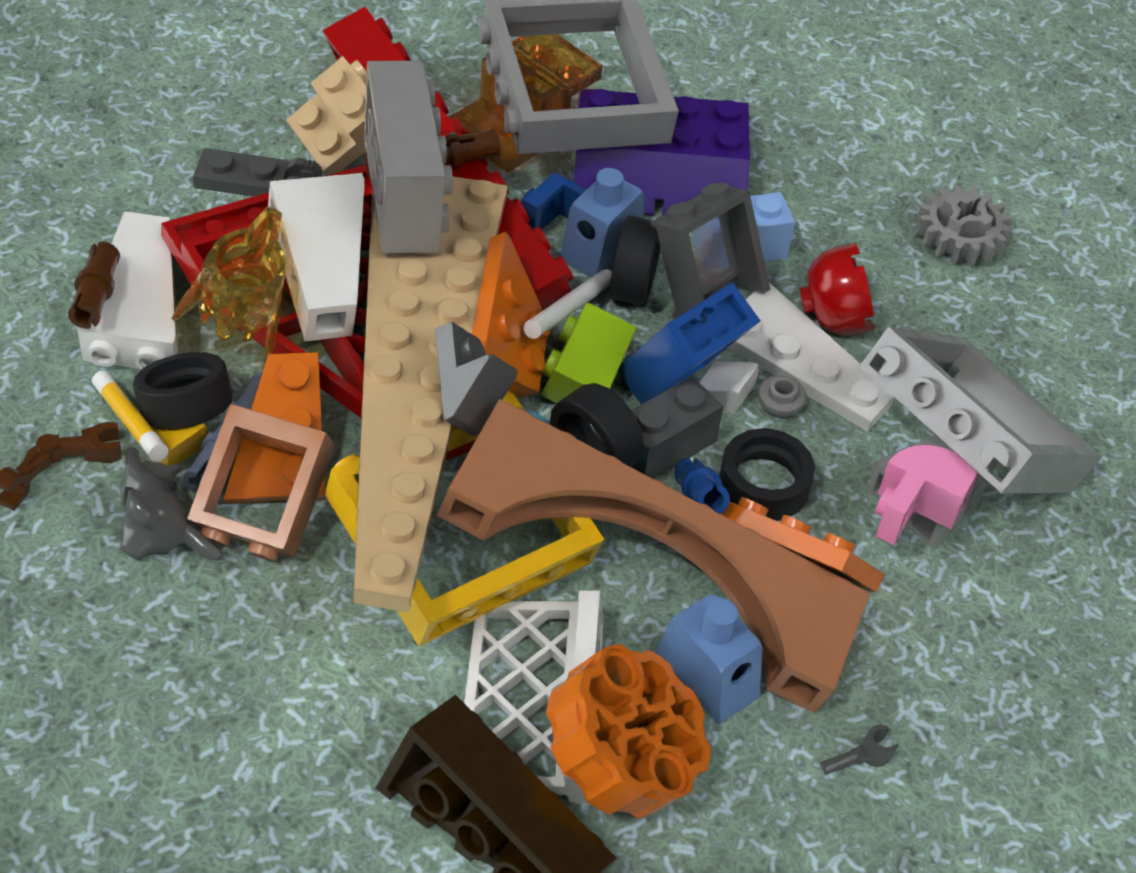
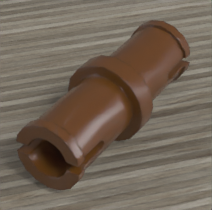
[68,242,120,329]

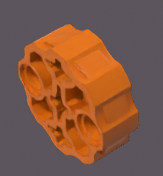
[546,644,711,819]

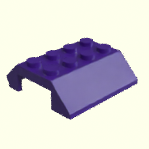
[573,88,750,216]

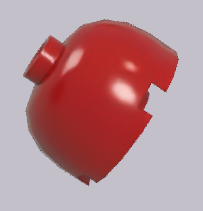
[799,242,875,336]

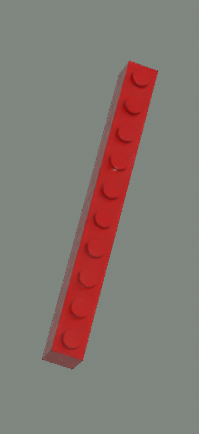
[322,6,574,310]

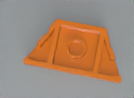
[472,232,550,398]

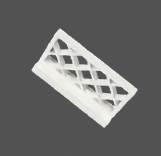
[464,591,604,805]

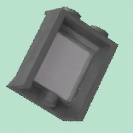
[650,182,770,319]

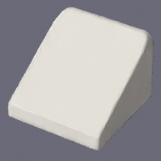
[699,361,760,414]

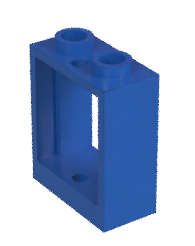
[617,282,761,404]

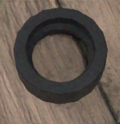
[609,215,661,306]
[133,352,233,429]
[550,383,644,467]
[719,428,815,521]

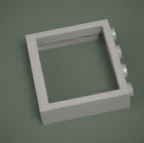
[477,0,679,154]
[860,327,1102,494]

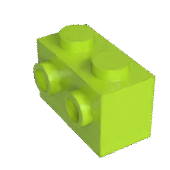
[541,302,637,403]

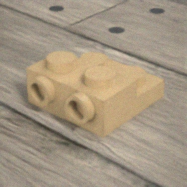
[286,56,367,175]

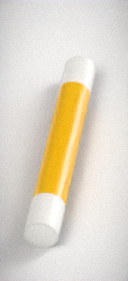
[92,371,169,462]

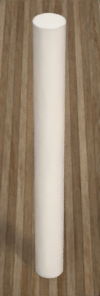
[524,269,612,339]

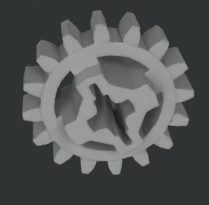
[916,185,1013,265]

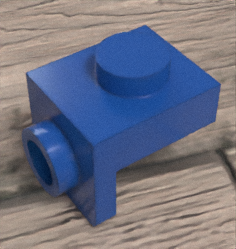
[521,172,586,230]

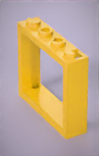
[324,395,605,647]

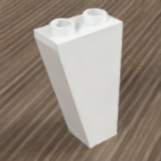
[267,173,365,341]
[77,211,179,370]

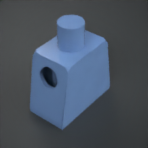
[560,168,644,278]
[655,594,763,724]

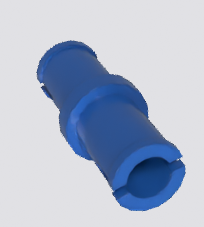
[674,457,730,514]

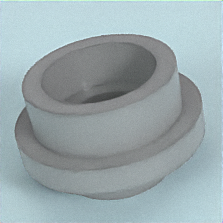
[758,376,806,418]

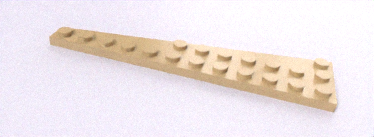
[353,176,508,612]

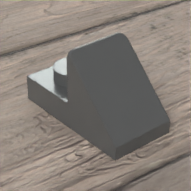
[435,322,518,436]

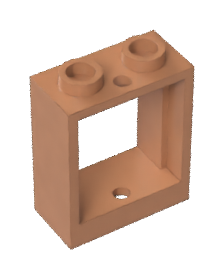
[187,404,336,562]

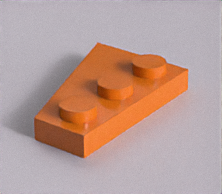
[721,497,885,592]

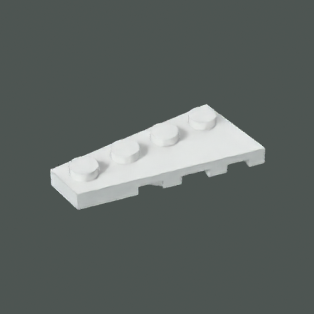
[728,283,894,432]

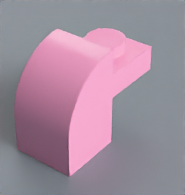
[875,445,979,545]

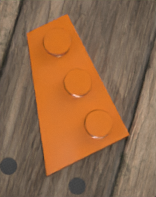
[223,352,325,504]

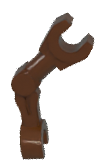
[0,422,122,511]

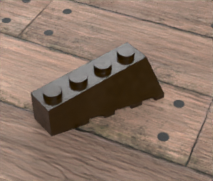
[375,694,617,873]

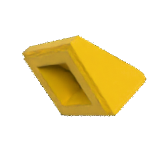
[151,423,208,465]

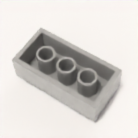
[364,61,453,254]

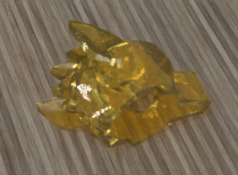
[171,207,285,359]

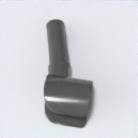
[820,725,899,775]

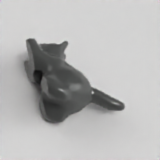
[120,447,224,561]

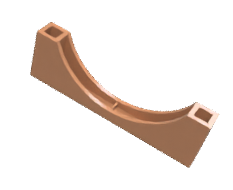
[436,399,870,712]

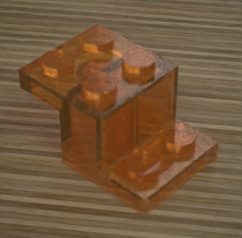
[449,34,603,173]

